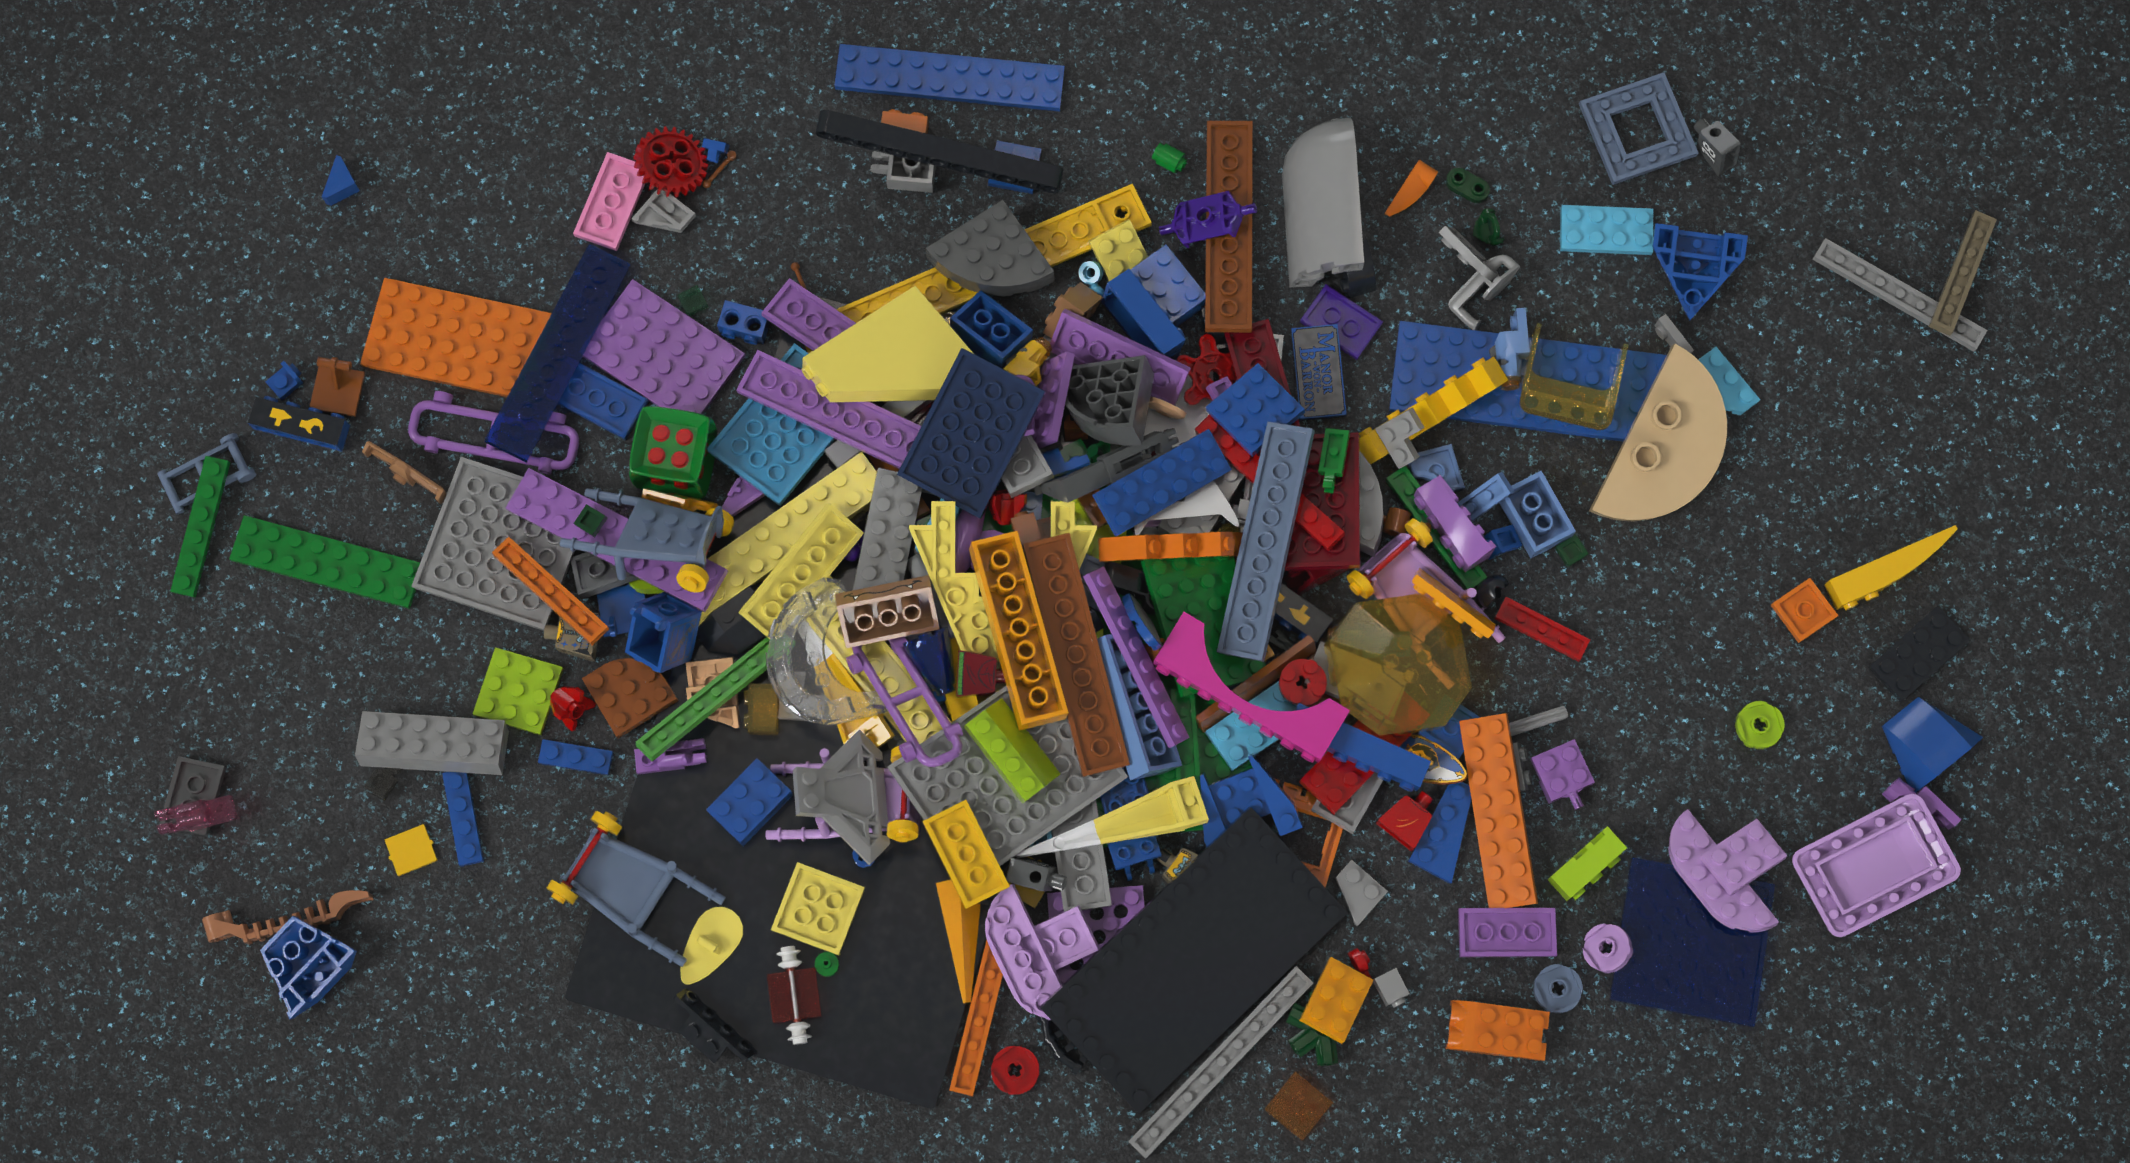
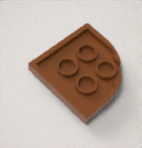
[582,658,679,739]

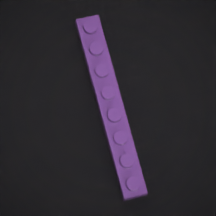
[1083,566,1190,748]

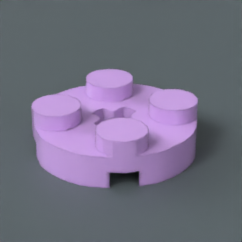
[1583,924,1633,973]

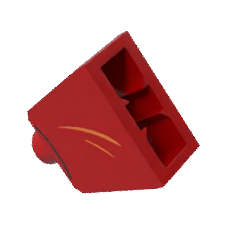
[1376,791,1433,852]

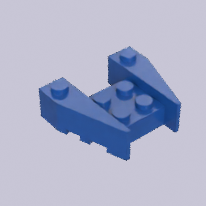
[1200,753,1303,847]

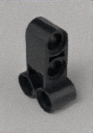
[1104,561,1156,615]

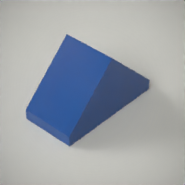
[322,155,360,206]

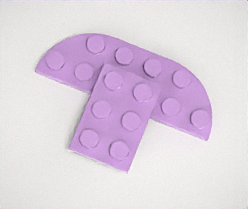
[1668,809,1787,933]
[985,883,1100,1020]

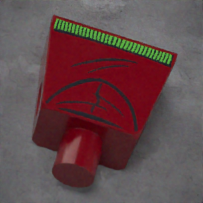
[956,650,1006,698]

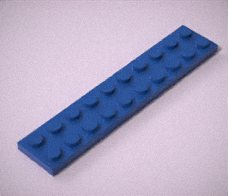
[835,44,1065,112]

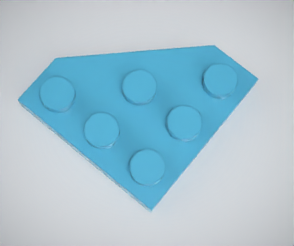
[1698,347,1760,415]

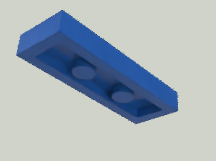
[538,739,614,776]

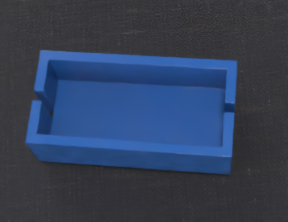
[1101,269,1186,360]

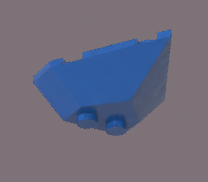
[1652,223,1748,321]

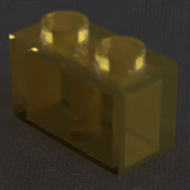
[744,684,779,735]

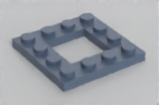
[1579,72,1698,185]

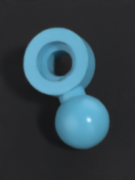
[1079,261,1104,296]

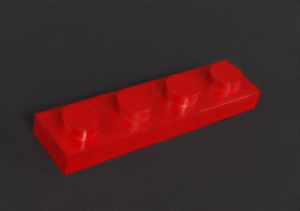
[1494,597,1590,662]

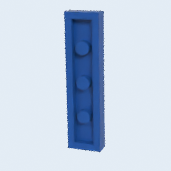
[442,772,484,867]

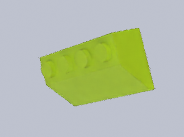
[964,698,1061,804]

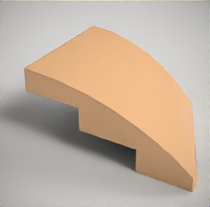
[686,656,739,728]

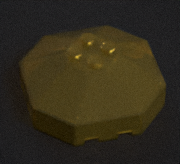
[1324,593,1472,736]

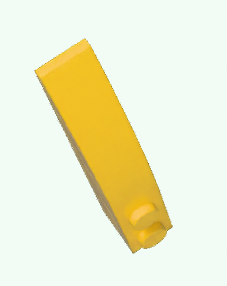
[1824,525,1957,611]

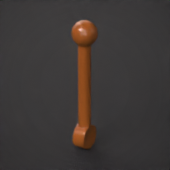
[702,151,737,188]
[791,262,807,290]

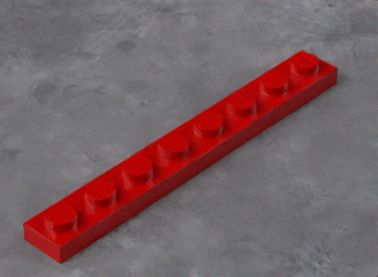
[1195,414,1345,551]

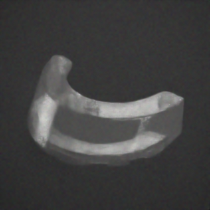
[766,577,888,725]

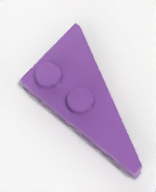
[722,477,766,517]

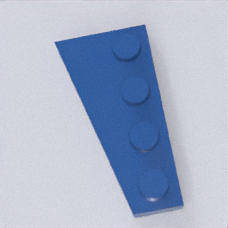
[1408,782,1471,884]

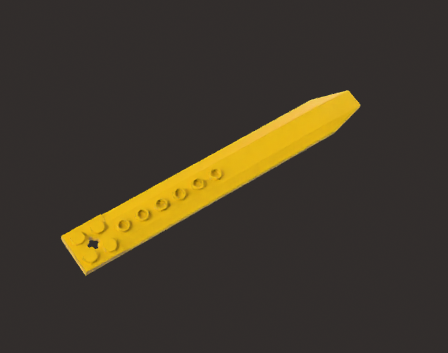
[804,184,1152,353]

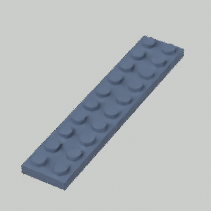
[1217,421,1315,662]

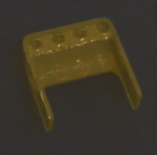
[1520,323,1629,430]

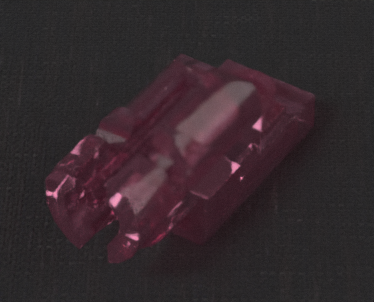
[154,795,237,835]

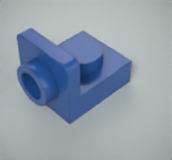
[265,361,303,400]
[1484,524,1522,560]

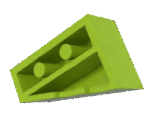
[1548,826,1627,901]

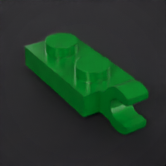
[1318,428,1350,494]

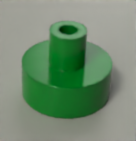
[815,952,839,977]

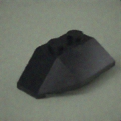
[697,581,766,655]

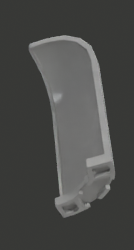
[1282,118,1364,288]

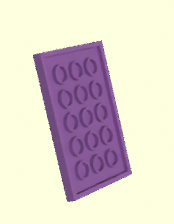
[578,279,746,415]

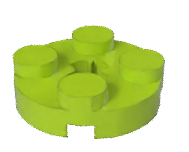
[1735,701,1785,749]

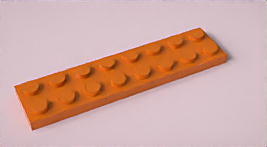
[1459,713,1538,908]

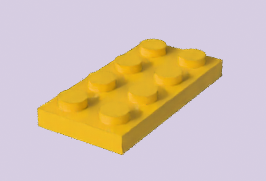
[922,800,1010,909]

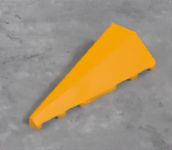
[936,880,981,1004]

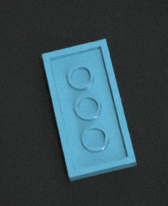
[1560,205,1653,255]
[1205,681,1297,771]

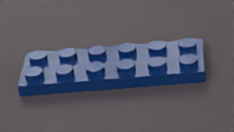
[1092,429,1232,537]

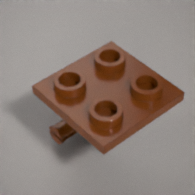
[310,357,365,417]

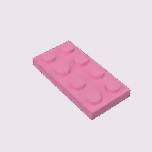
[573,152,645,251]

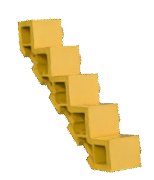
[1359,356,1508,464]

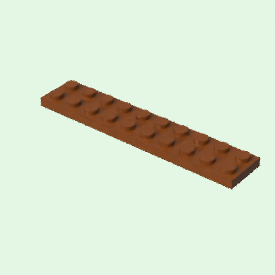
[1205,121,1253,333]
[1022,533,1130,777]

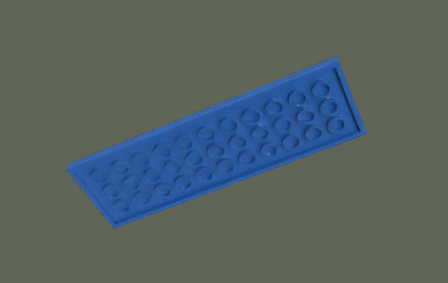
[1389,321,1667,442]

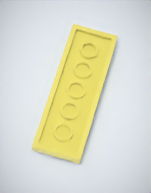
[738,503,864,643]

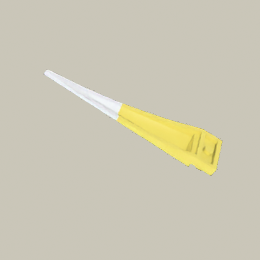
[1016,776,1209,858]

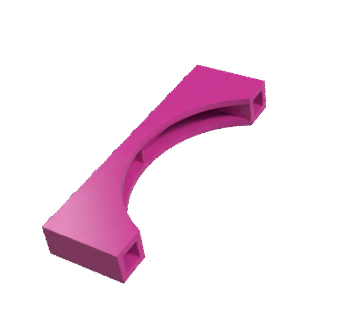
[1153,612,1350,763]

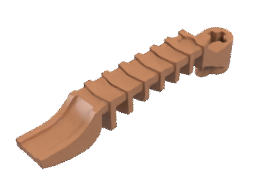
[202,890,374,945]

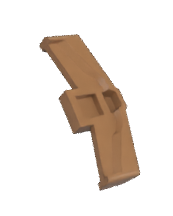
[362,441,447,504]

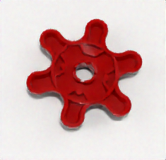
[1176,334,1237,405]

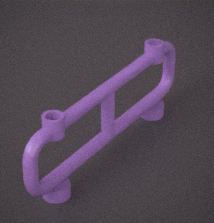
[408,391,579,474]
[846,637,963,767]

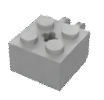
[870,151,936,193]

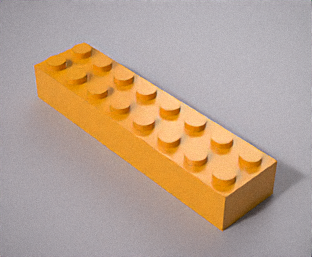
[969,531,1068,731]

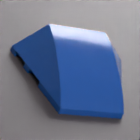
[1882,697,1983,793]
[260,916,357,1020]

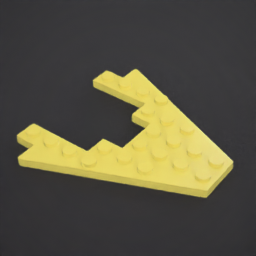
[909,501,1097,693]

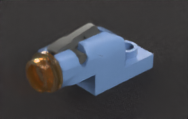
[1489,308,1530,391]

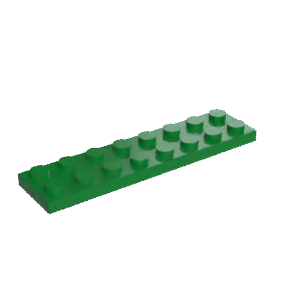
[229,515,420,609]

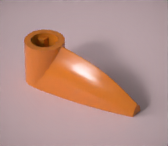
[1385,160,1438,217]

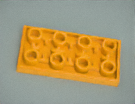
[1412,568,1496,638]

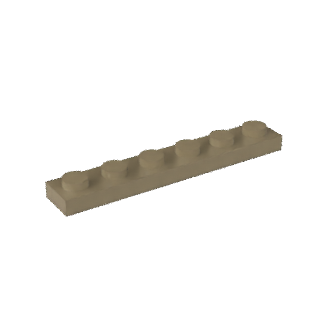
[1928,210,1997,336]

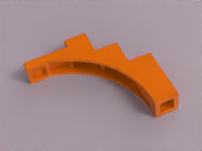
[1098,532,1243,562]

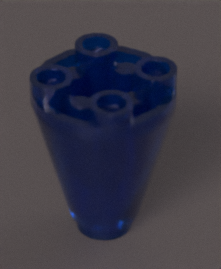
[903,627,956,697]

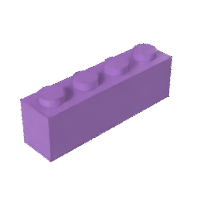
[1414,475,1496,573]

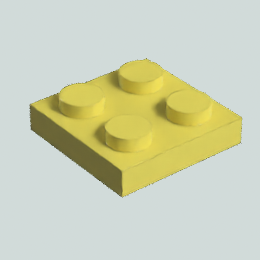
[1088,219,1148,281]

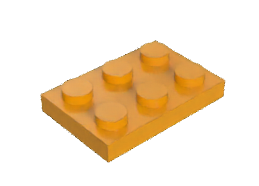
[1299,957,1373,1044]

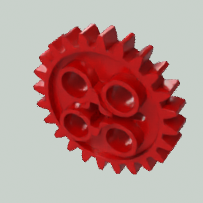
[633,126,708,198]

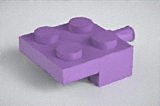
[1530,739,1595,810]

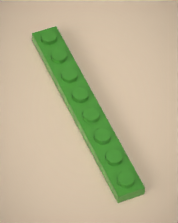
[636,632,796,762]

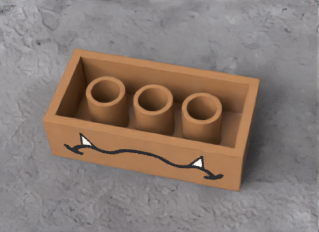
[835,575,940,648]

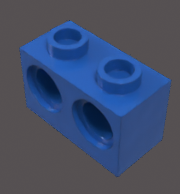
[717,300,770,345]

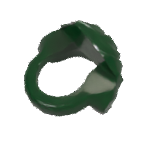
[1473,208,1505,246]

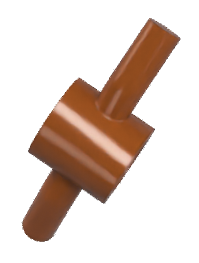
[1383,507,1431,537]

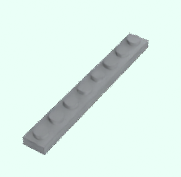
[1812,238,1988,352]

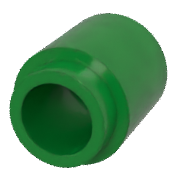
[1152,143,1187,174]

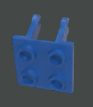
[597,585,646,637]
[1107,836,1162,881]

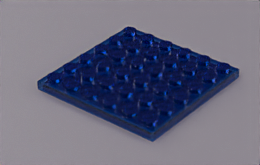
[1609,857,1775,1027]

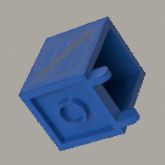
[625,592,702,673]

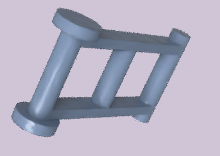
[157,433,256,515]

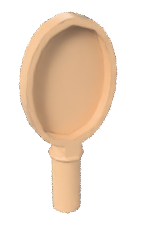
[1149,397,1187,419]

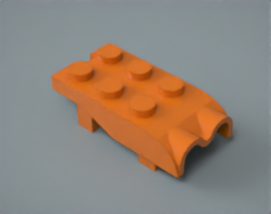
[1446,1000,1550,1061]

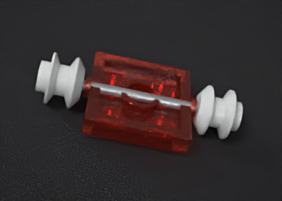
[767,946,822,1045]

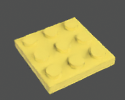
[771,862,865,956]

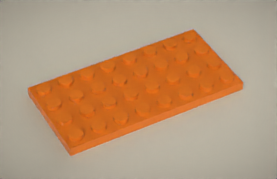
[360,278,564,405]

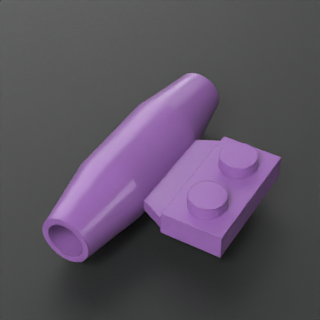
[955,509,1004,573]

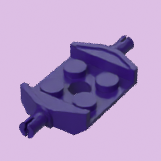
[1159,191,1257,248]

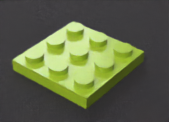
[473,647,564,736]

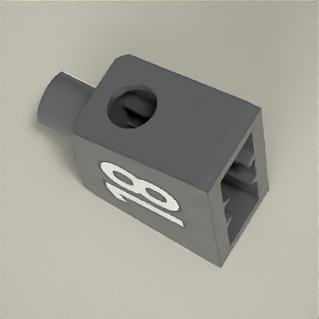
[1694,119,1741,176]
[1006,857,1067,892]

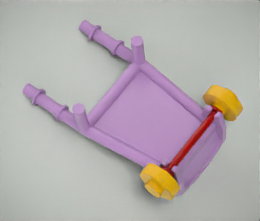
[1347,518,1506,689]
[766,746,921,842]

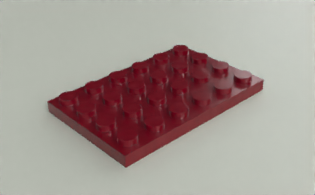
[1284,432,1360,571]

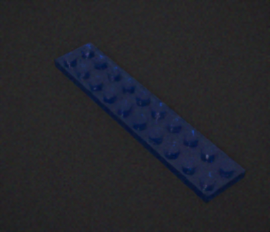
[484,244,631,463]

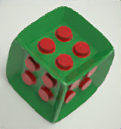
[629,406,717,499]

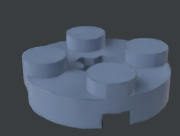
[1533,964,1583,1013]

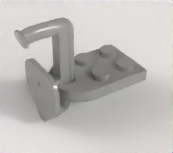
[1439,226,1520,331]

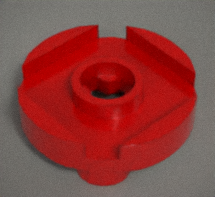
[1279,659,1327,707]
[991,1046,1039,1095]

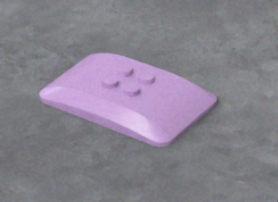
[1792,794,1961,937]

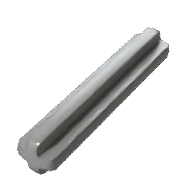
[1509,706,1568,736]

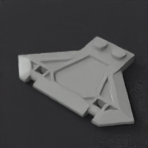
[793,729,890,865]

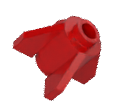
[988,489,1027,525]
[550,687,596,731]

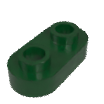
[1446,168,1490,203]

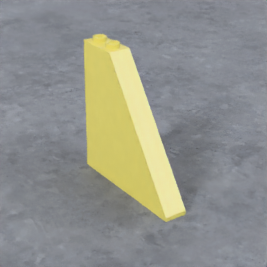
[801,286,974,402]

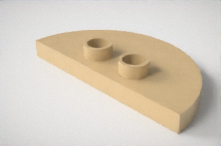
[1589,344,1727,521]

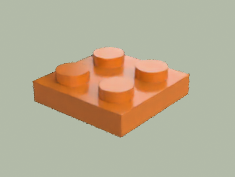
[1771,578,1838,643]

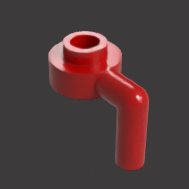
[1348,948,1373,985]

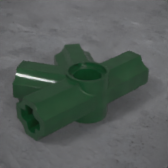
[1286,992,1338,1066]

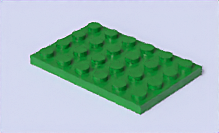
[1141,556,1266,698]

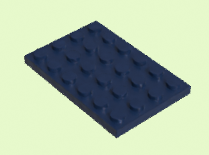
[897,348,1046,519]

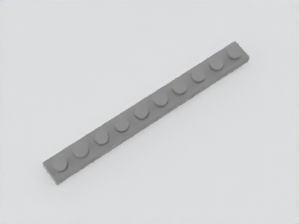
[1128,966,1313,1159]

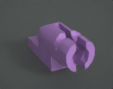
[634,738,707,774]
[1882,778,1961,830]

